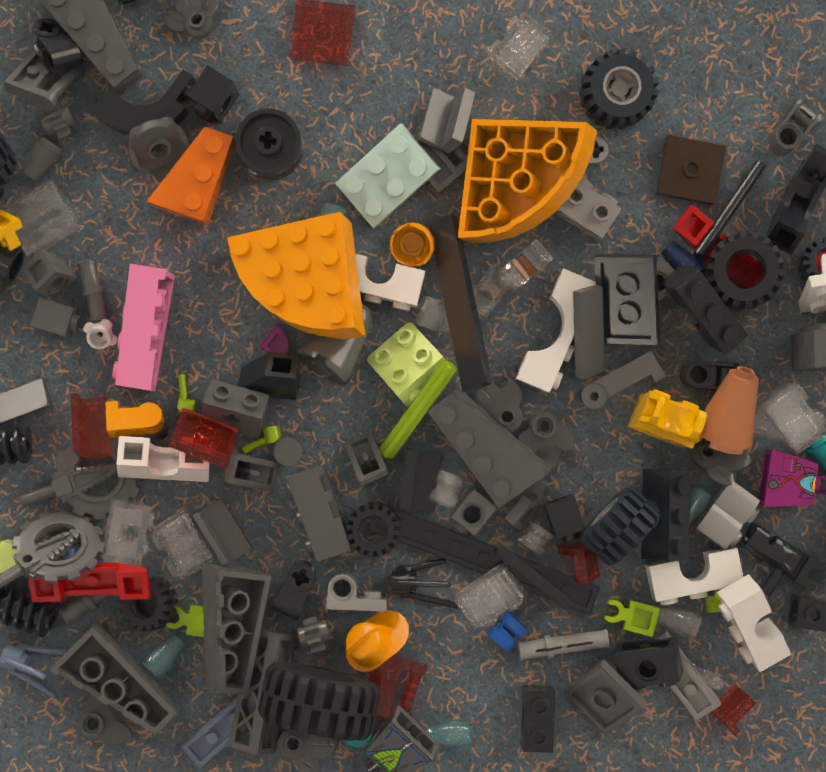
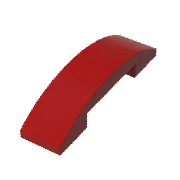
[672,204,763,289]
[28,563,151,602]

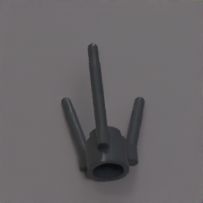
[391,558,460,608]

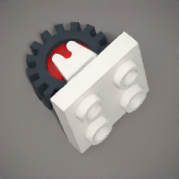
[798,237,826,314]

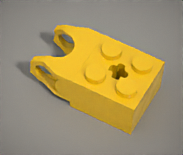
[627,389,709,449]

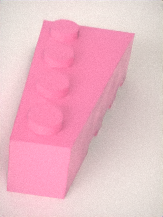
[112,263,175,392]

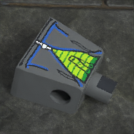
[365,705,439,772]

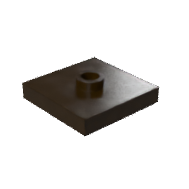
[655,135,726,205]

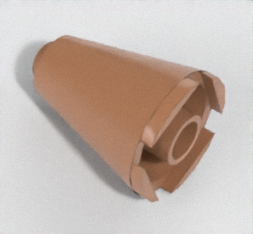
[699,366,759,455]

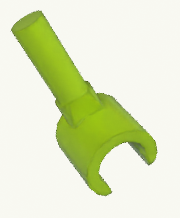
[177,374,196,416]
[242,425,281,454]
[705,592,722,613]

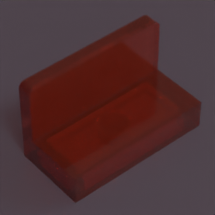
[71,393,111,460]

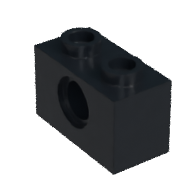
[188,65,240,124]
[614,637,683,690]
[520,685,556,753]

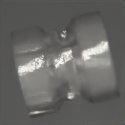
[429,471,467,509]

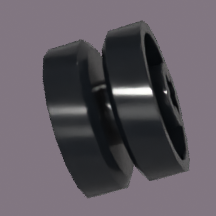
[235,108,304,180]

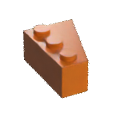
[147,127,236,226]

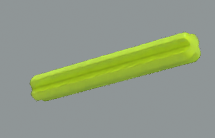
[379,360,457,459]

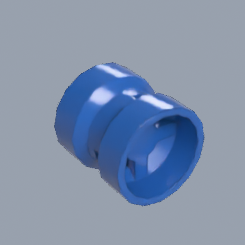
[487,610,529,653]

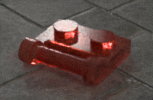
[367,655,428,718]

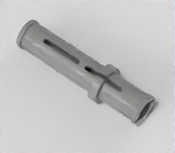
[517,628,609,661]

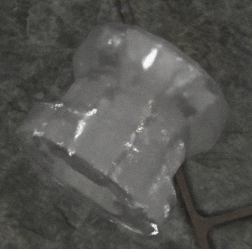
[517,520,555,556]

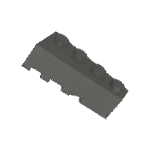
[427,388,553,508]

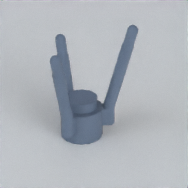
[0,642,69,697]

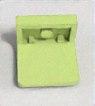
[367,322,445,408]

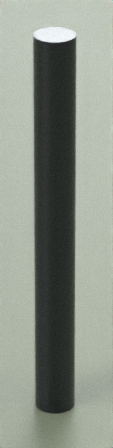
[693,161,766,260]

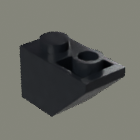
[238,352,300,400]

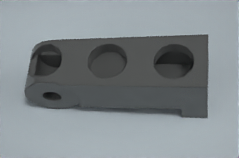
[580,350,666,409]

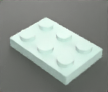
[335,123,441,228]

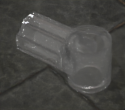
[414,296,451,335]

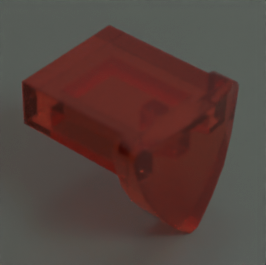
[558,542,600,585]
[711,684,756,737]

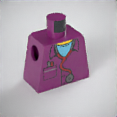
[758,449,826,507]

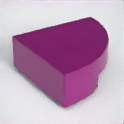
[259,324,289,354]

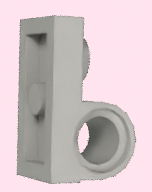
[326,572,387,612]

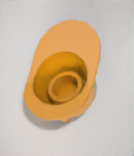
[345,610,409,672]

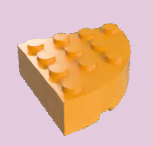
[458,119,597,244]
[227,212,366,339]

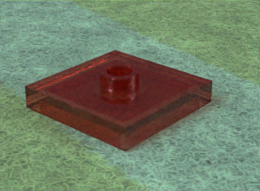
[290,0,356,66]
[168,408,238,469]

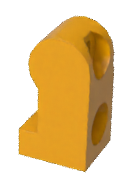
[105,401,165,438]

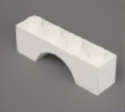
[515,268,596,393]

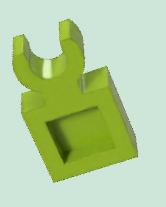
[603,599,660,637]
[166,604,204,637]

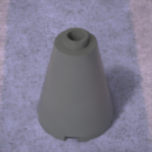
[297,304,373,387]

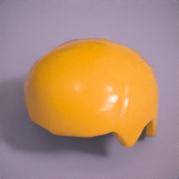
[390,222,435,268]

